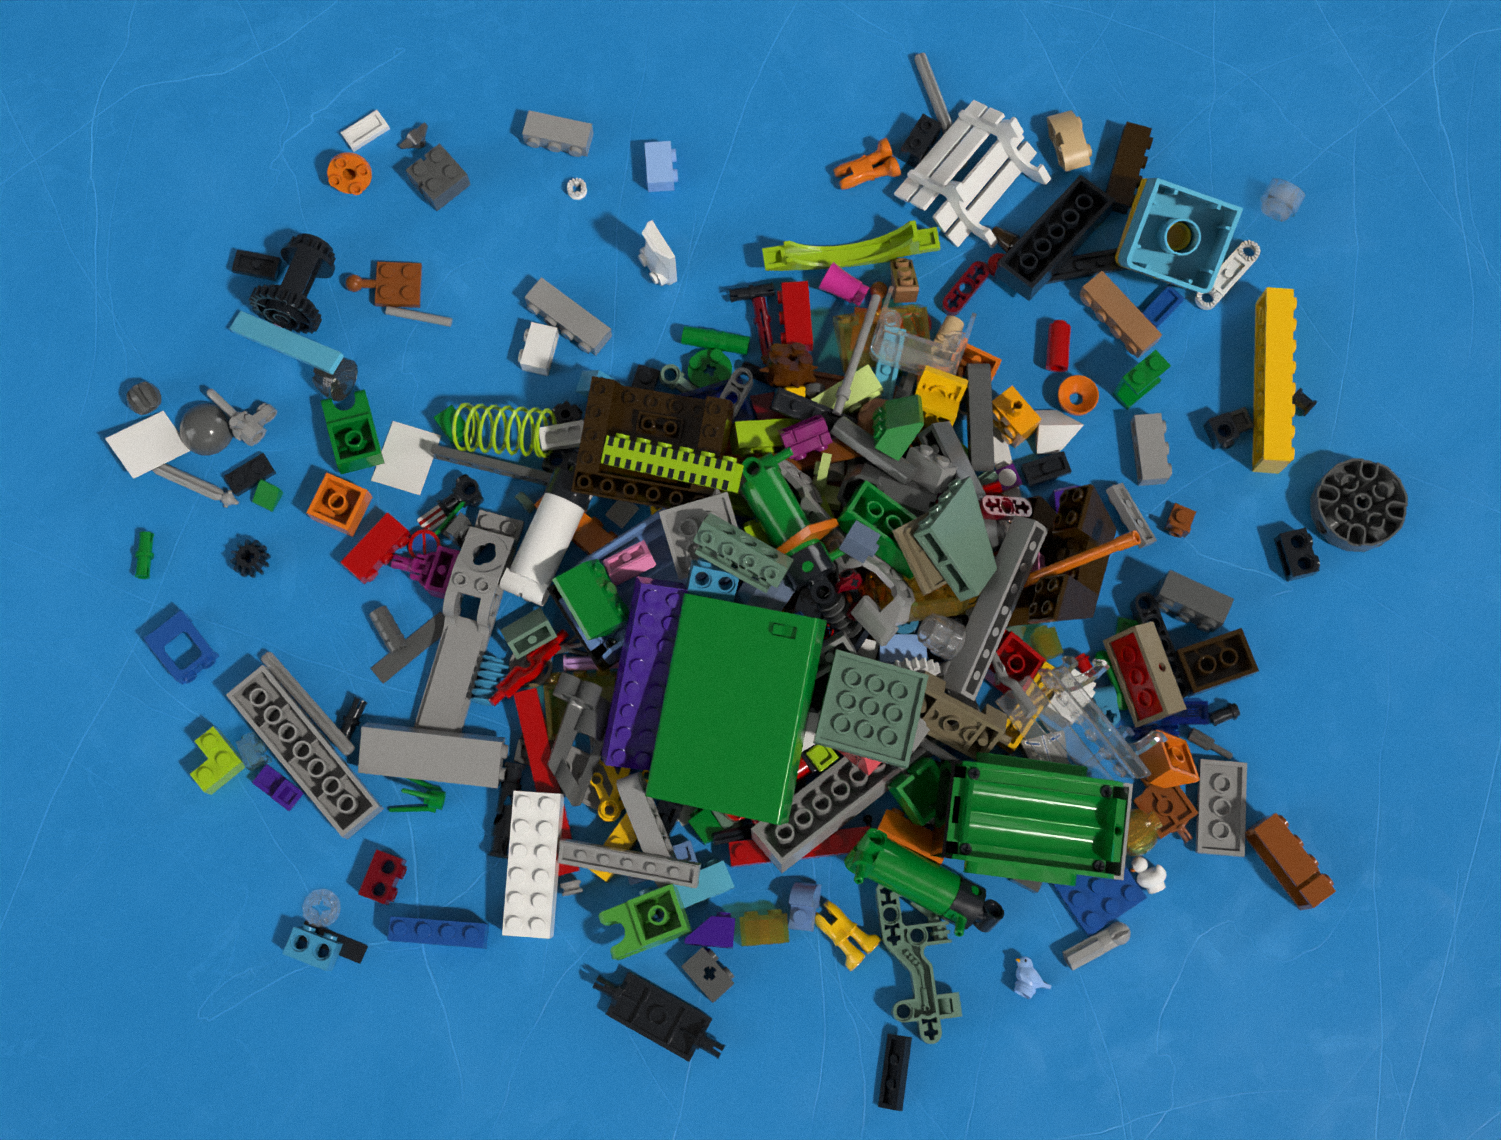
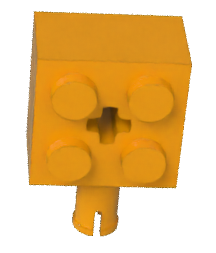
[992,386,1042,448]

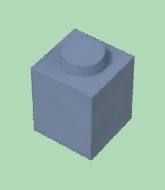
[839,520,880,563]

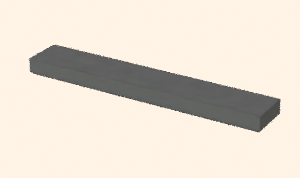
[431,444,553,486]

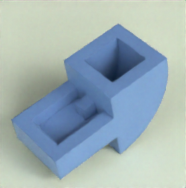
[788,882,821,932]

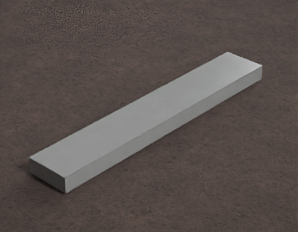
[557,838,701,888]

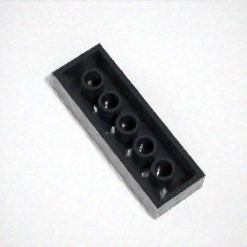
[995,175,1115,301]

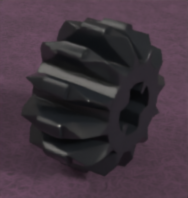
[230,539,271,578]

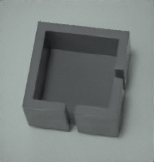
[406,143,471,211]

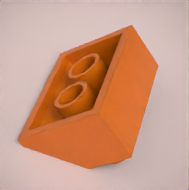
[877,808,950,865]

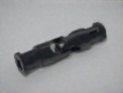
[487,762,526,859]

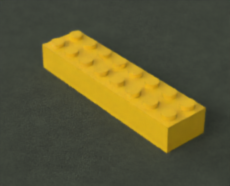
[1252,287,1297,474]

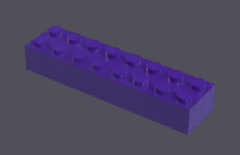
[601,576,688,771]

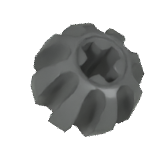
[126,382,161,415]

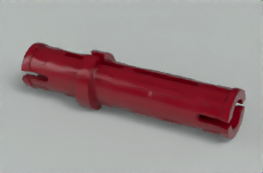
[752,297,773,365]

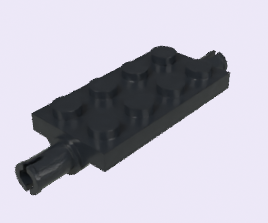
[592,972,726,1062]

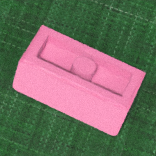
[603,540,656,586]

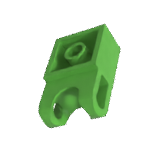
[598,884,693,960]

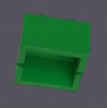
[886,757,959,826]

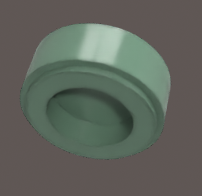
[515,492,535,514]

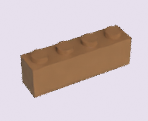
[1079,271,1162,358]

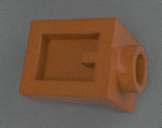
[1164,503,1196,538]

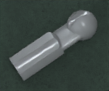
[1062,922,1131,971]

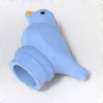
[1014,956,1052,999]

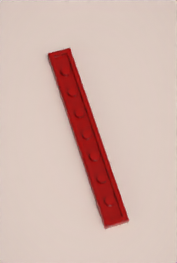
[514,688,580,876]

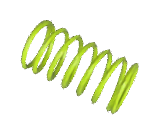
[452,403,557,458]

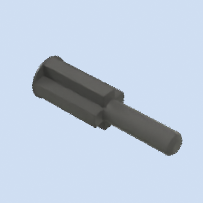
[1187,727,1233,759]

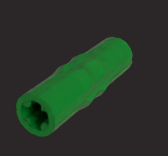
[681,326,750,355]

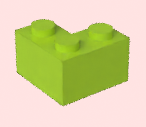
[190,726,248,795]

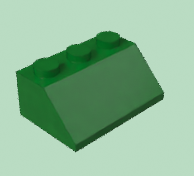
[872,394,924,461]
[552,559,629,641]

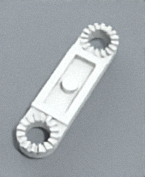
[1195,240,1261,310]

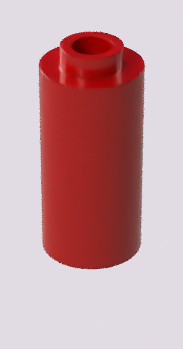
[1046,320,1071,372]

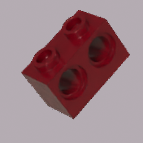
[358,849,407,906]

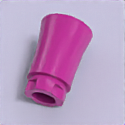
[818,262,869,306]

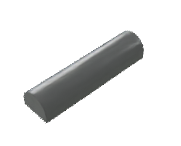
[830,416,918,484]

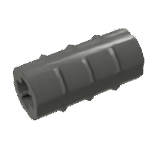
[369,606,409,655]

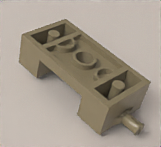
[920,671,1012,760]

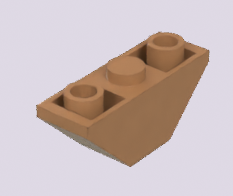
[890,258,919,303]

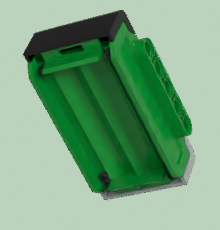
[930,752,1133,886]

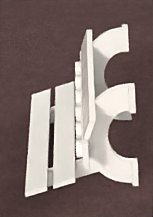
[894,100,1051,248]

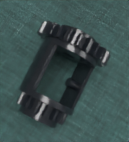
[249,233,336,334]

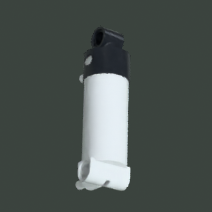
[500,449,593,606]

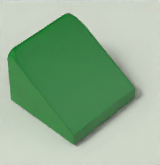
[252,480,283,512]

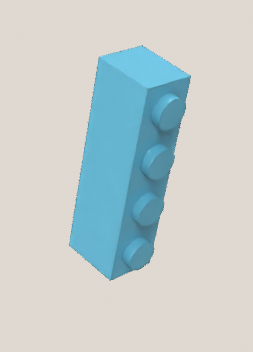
[639,859,735,921]

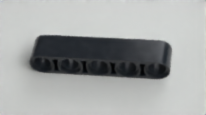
[1130,592,1190,698]

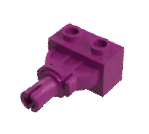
[391,546,460,599]

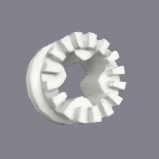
[567,178,587,200]

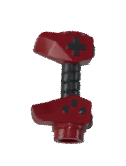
[835,569,864,621]

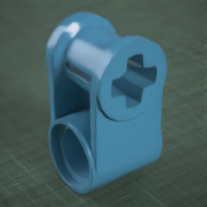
[1090,684,1120,731]

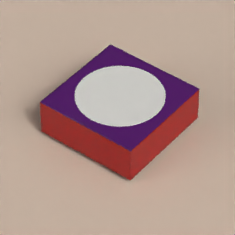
[995,463,1022,493]

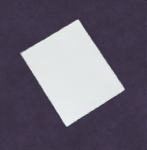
[105,411,190,479]
[371,421,441,495]

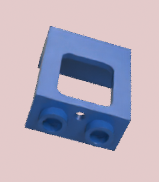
[144,610,219,685]

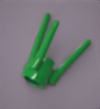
[388,778,446,813]

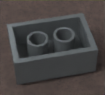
[1153,570,1234,633]

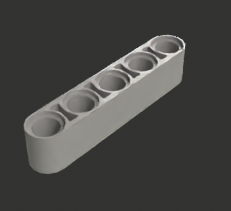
[617,772,677,888]

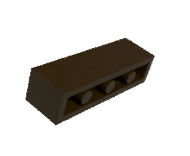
[1105,121,1153,215]

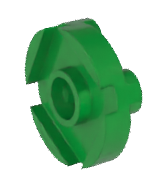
[688,349,732,394]

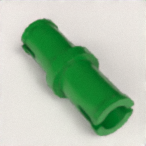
[135,532,154,579]

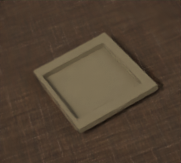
[892,512,947,595]

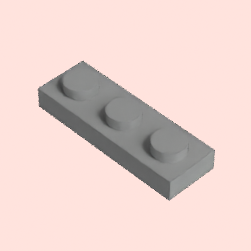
[1105,483,1157,548]

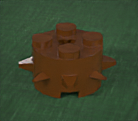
[759,342,818,389]

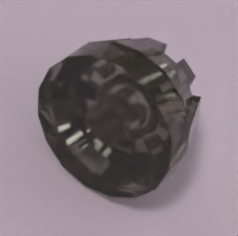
[312,357,358,402]

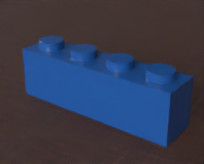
[388,916,489,949]

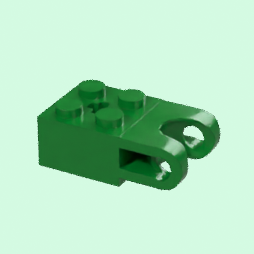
[321,389,385,475]

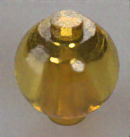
[1126,809,1163,856]

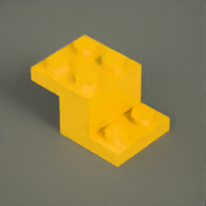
[912,365,969,444]

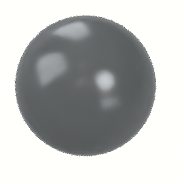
[180,403,234,456]

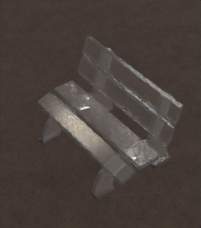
[995,656,1168,781]

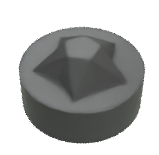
[804,383,825,399]

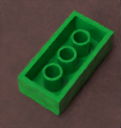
[837,480,917,580]

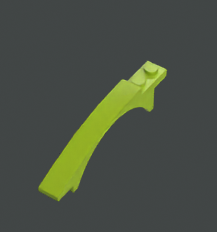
[762,220,940,271]

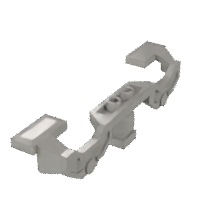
[738,460,915,647]

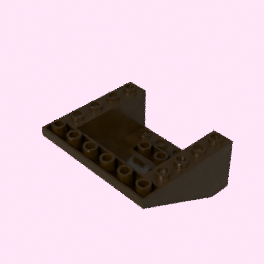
[571,376,735,509]

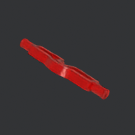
[488,629,569,706]

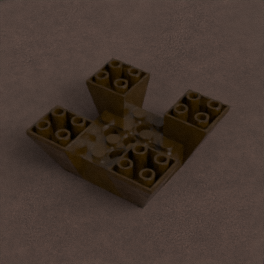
[1007,484,1117,627]

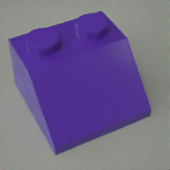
[685,912,736,949]

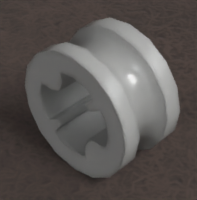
[560,880,583,897]

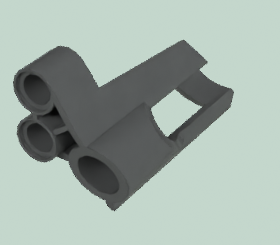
[547,672,611,807]

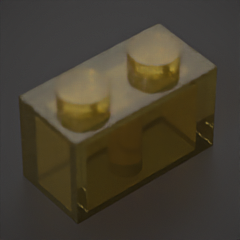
[739,909,789,947]

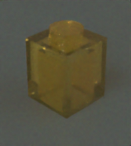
[1030,625,1064,661]

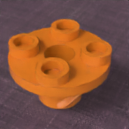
[327,152,372,195]

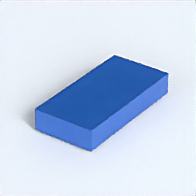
[1141,284,1185,329]

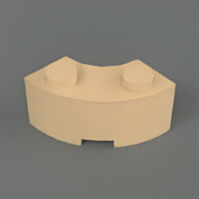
[1047,110,1092,171]

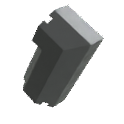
[837,463,938,517]

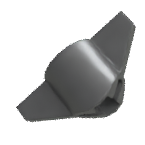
[399,122,428,149]

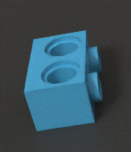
[685,558,739,602]
[282,924,343,971]

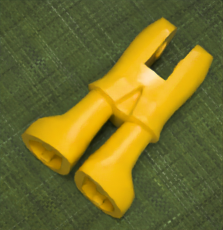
[815,900,882,972]

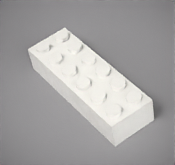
[502,791,565,939]

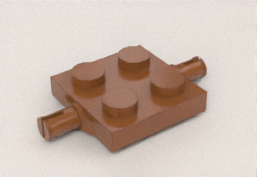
[1132,772,1199,843]

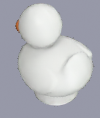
[1130,856,1167,894]

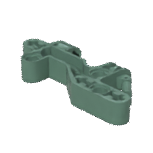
[875,884,963,1044]

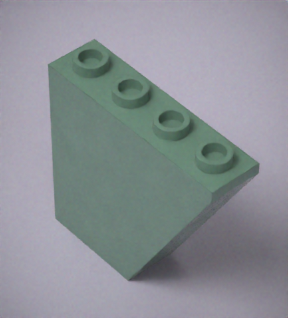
[913,476,997,602]

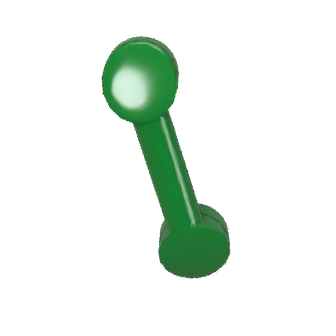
[1093,650,1128,711]

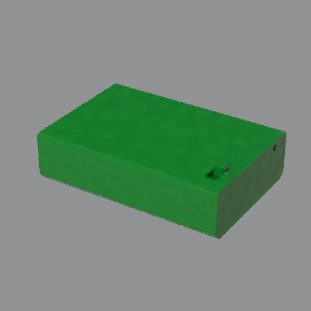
[645,593,827,825]

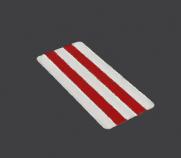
[417,505,460,531]

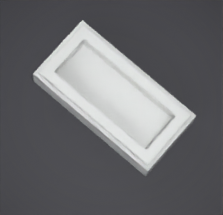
[341,110,390,152]

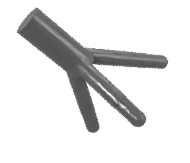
[555,632,596,656]

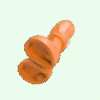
[833,138,901,190]

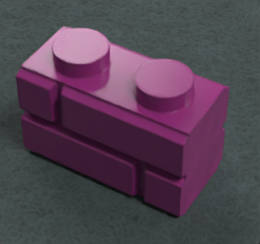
[778,414,833,461]

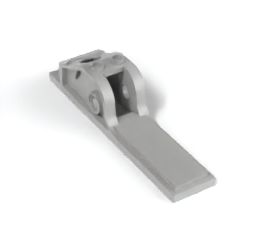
[414,510,524,733]

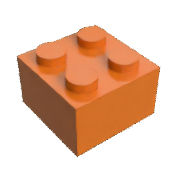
[306,473,373,537]

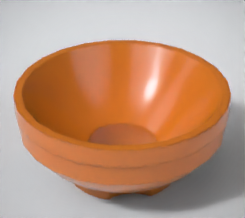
[1058,375,1099,416]

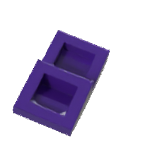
[252,764,304,812]

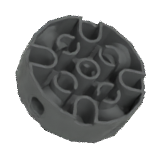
[1310,458,1408,552]

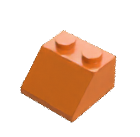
[1136,730,1200,788]

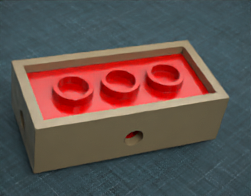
[1103,622,1187,727]

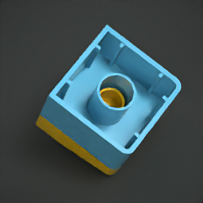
[1115,178,1243,293]

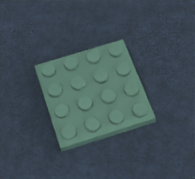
[813,649,929,769]

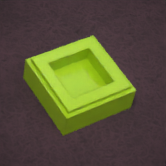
[805,744,839,772]

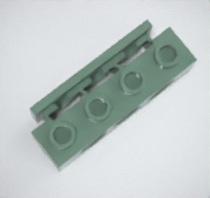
[693,513,794,593]

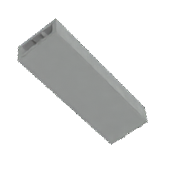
[358,722,508,788]

